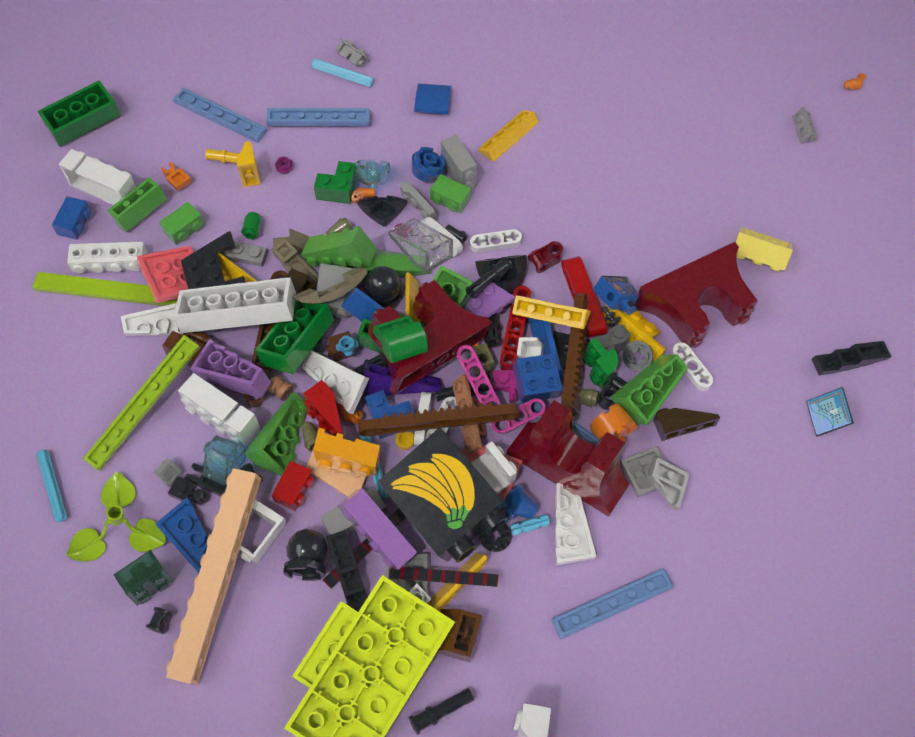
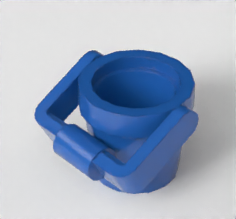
[504,485,538,520]

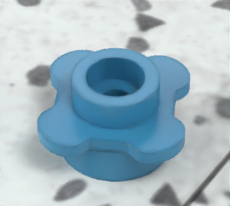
[336,335,359,356]

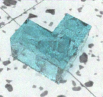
[202,435,247,485]

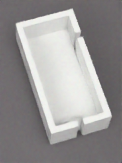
[59,149,136,205]
[178,373,261,448]

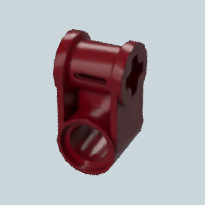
[527,241,563,273]

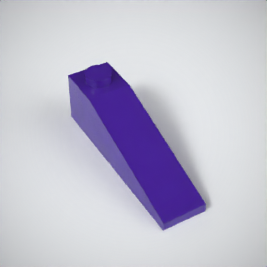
[363,363,442,395]

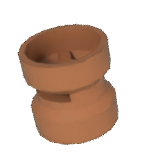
[267,375,294,401]

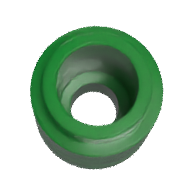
[241,212,262,240]

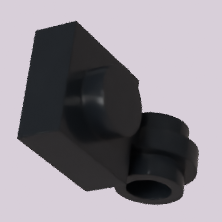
[168,476,208,505]

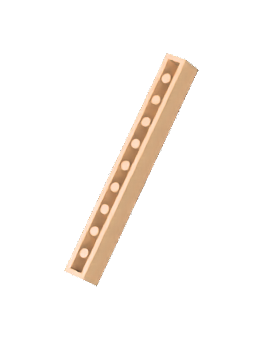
[166,468,262,685]

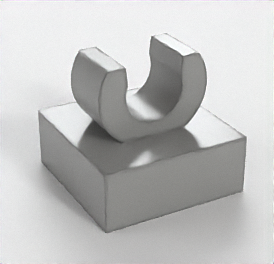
[154,458,183,487]

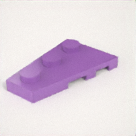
[464,283,515,317]

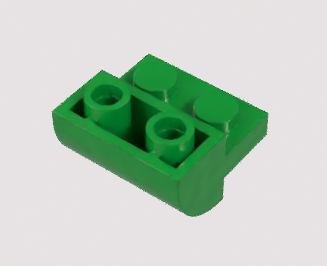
[373,315,428,363]
[584,337,618,389]

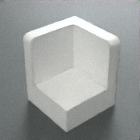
[517,337,544,358]

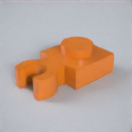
[161,162,192,191]

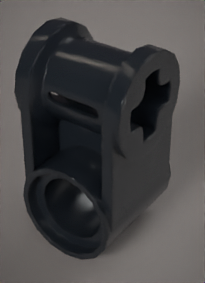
[598,372,629,410]

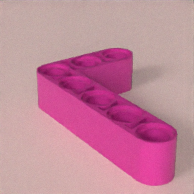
[457,345,545,434]

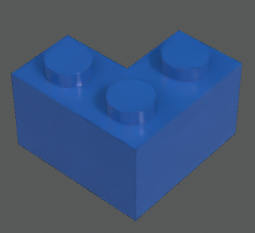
[365,390,414,439]

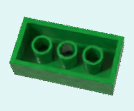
[37,80,120,147]
[255,300,334,374]

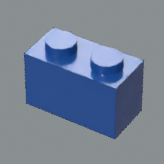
[52,196,91,240]

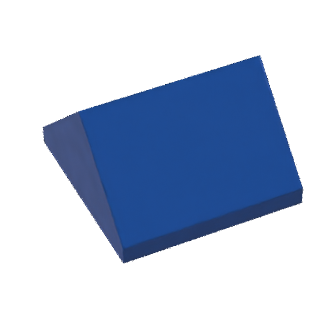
[341,288,385,322]

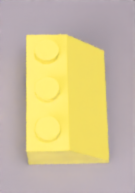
[735,227,793,271]

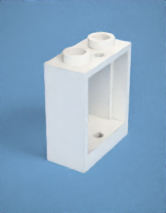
[239,499,287,564]

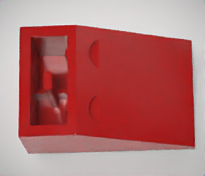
[303,380,344,439]

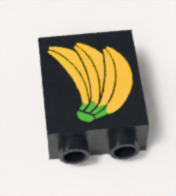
[378,427,510,563]

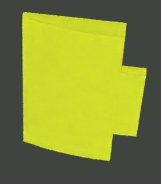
[284,575,455,737]

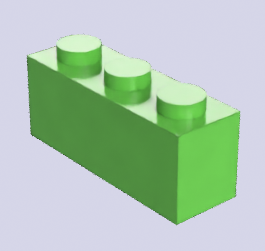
[107,177,167,232]

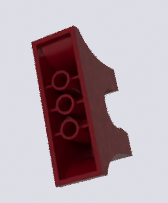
[635,242,758,348]
[367,280,492,396]
[506,400,630,517]

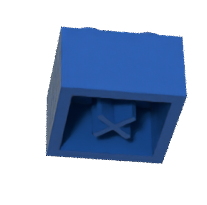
[512,354,562,403]

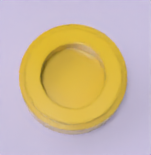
[395,432,414,451]

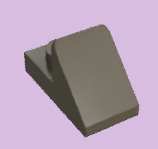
[273,229,309,256]

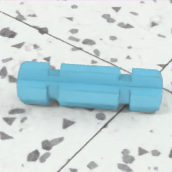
[510,514,550,536]

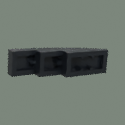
[812,341,892,375]
[326,530,368,612]

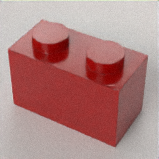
[271,461,315,512]

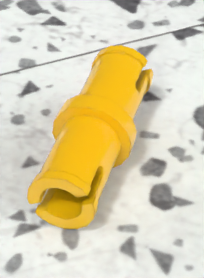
[205,148,240,164]

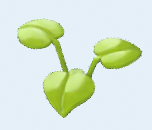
[66,471,166,562]

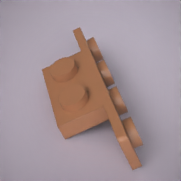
[452,375,486,454]

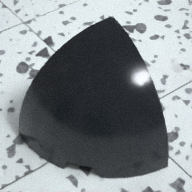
[475,255,527,295]

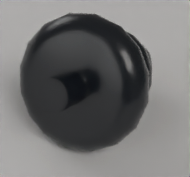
[602,306,621,327]

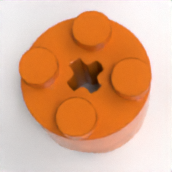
[590,404,638,442]

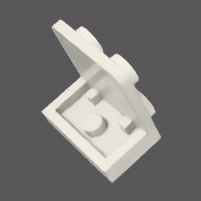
[472,442,517,493]

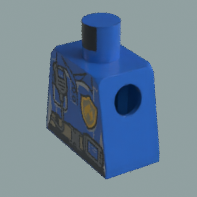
[593,275,639,315]

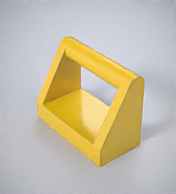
[236,141,260,188]

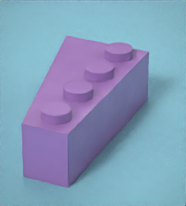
[190,339,271,398]
[338,488,417,570]

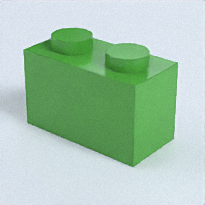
[430,174,471,214]
[159,202,205,245]

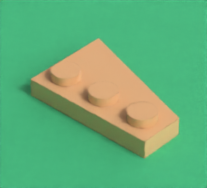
[306,451,367,497]

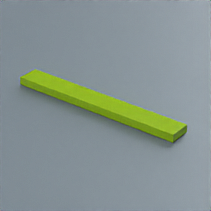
[32,272,178,306]
[83,335,201,471]

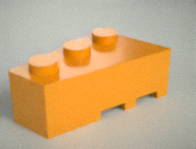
[313,428,381,476]

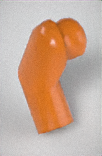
[844,73,866,90]
[351,188,375,203]
[338,403,363,424]

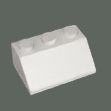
[514,703,551,737]

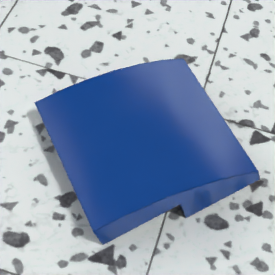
[414,83,451,114]

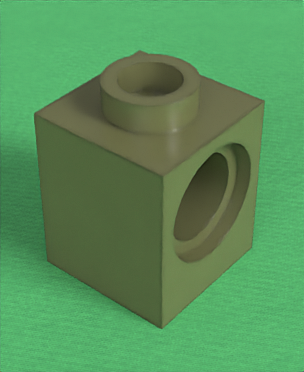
[468,343,495,377]

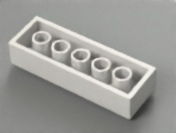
[173,277,296,333]

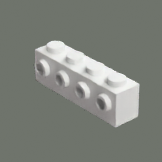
[67,242,148,273]

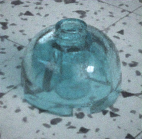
[355,160,390,189]

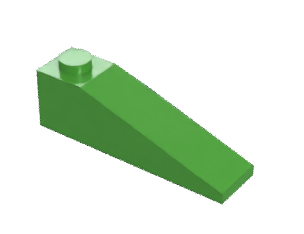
[359,249,432,284]
[422,265,473,327]
[245,392,307,476]

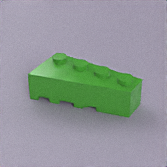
[301,226,377,267]
[610,354,688,425]

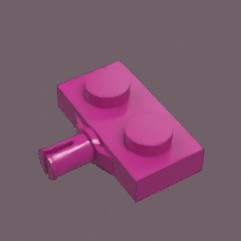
[492,370,518,403]

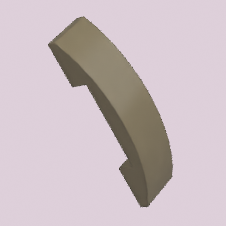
[271,239,318,291]
[293,267,367,303]

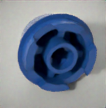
[412,147,446,182]

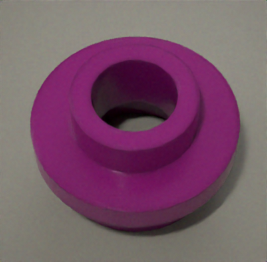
[275,156,293,173]

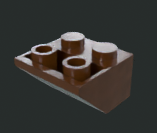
[436,609,482,663]

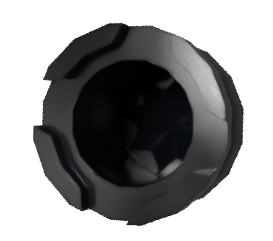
[364,266,402,309]
[283,528,328,581]

